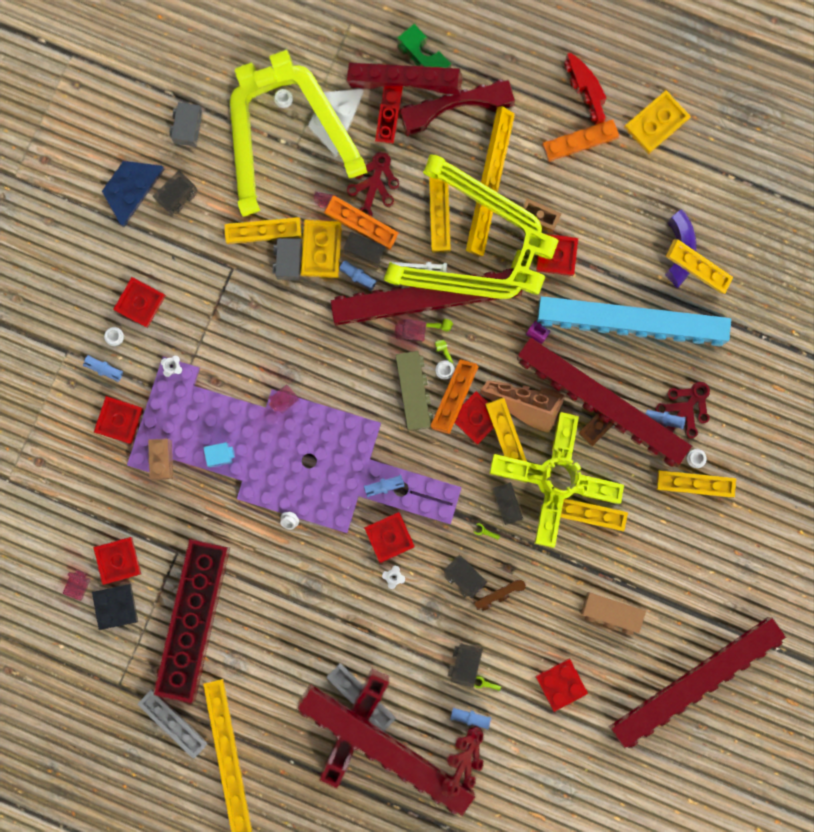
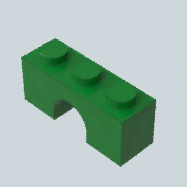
[397,23,451,68]

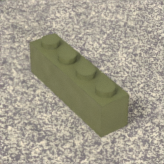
[396,351,433,432]

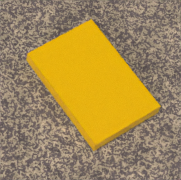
[624,90,691,154]
[301,219,342,278]

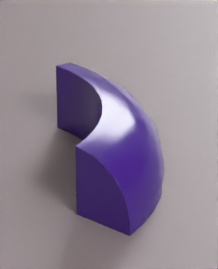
[665,209,696,288]

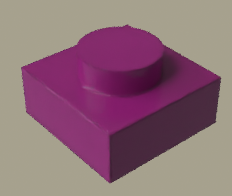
[526,321,551,344]

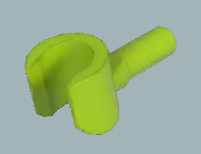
[425,318,453,332]
[435,340,454,363]
[473,523,500,540]
[473,676,501,691]

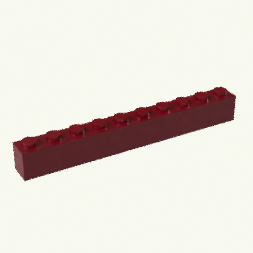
[330,268,523,326]
[517,338,692,467]
[609,617,787,749]
[297,683,476,816]

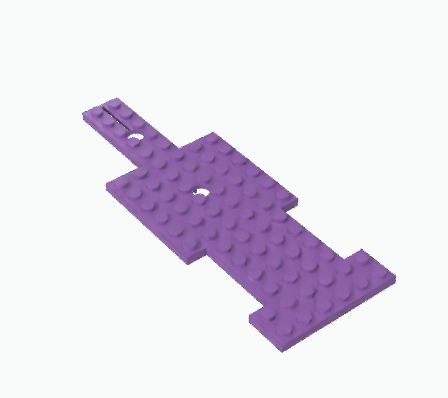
[127,357,462,533]

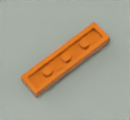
[542,119,620,162]
[324,195,399,250]
[430,359,478,434]

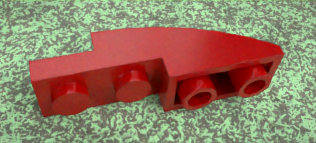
[564,53,607,125]
[375,86,403,144]

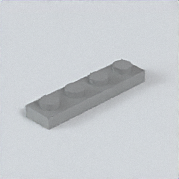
[326,663,396,731]
[137,689,208,759]

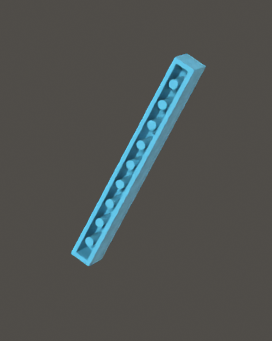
[537,296,731,346]

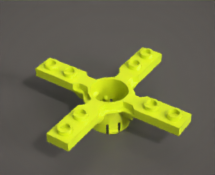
[489,412,624,548]

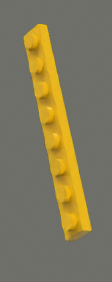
[466,107,515,257]
[203,679,253,832]

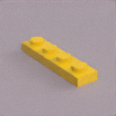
[429,177,451,252]
[224,217,302,244]
[665,240,733,294]
[485,397,527,462]
[656,470,736,498]
[560,499,628,531]

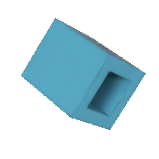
[204,442,235,468]

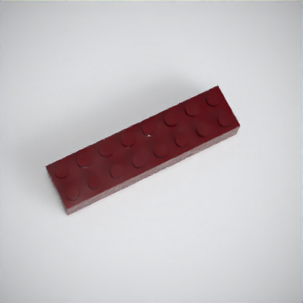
[153,539,231,703]

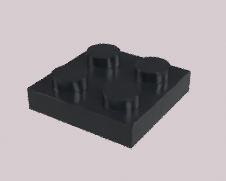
[92,584,138,630]

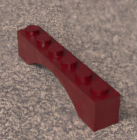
[346,62,463,95]
[401,79,515,136]
[319,668,390,789]

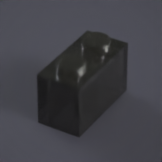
[152,170,198,217]
[343,232,386,269]
[491,482,523,526]
[443,554,487,598]
[447,642,483,688]

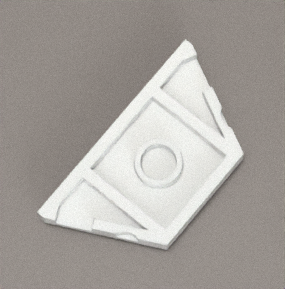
[309,89,364,157]

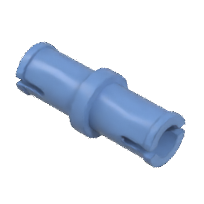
[339,260,377,291]
[83,355,123,382]
[646,409,686,430]
[364,475,405,498]
[450,707,491,730]

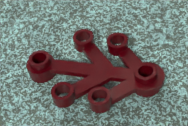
[347,152,400,217]
[655,382,710,439]
[441,727,484,797]

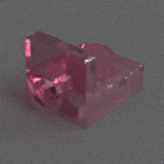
[314,191,338,208]
[395,319,426,342]
[268,384,300,414]
[62,570,91,601]

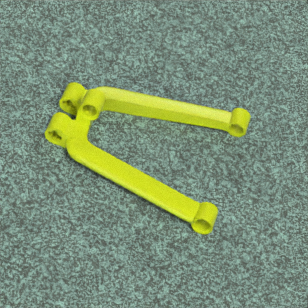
[229,49,368,217]
[383,154,558,299]

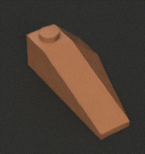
[480,380,565,433]

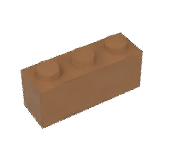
[581,592,646,635]

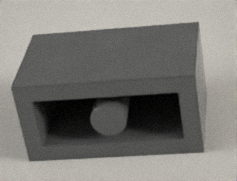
[169,102,203,147]
[272,238,302,281]

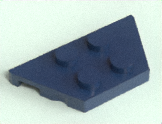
[102,161,165,227]

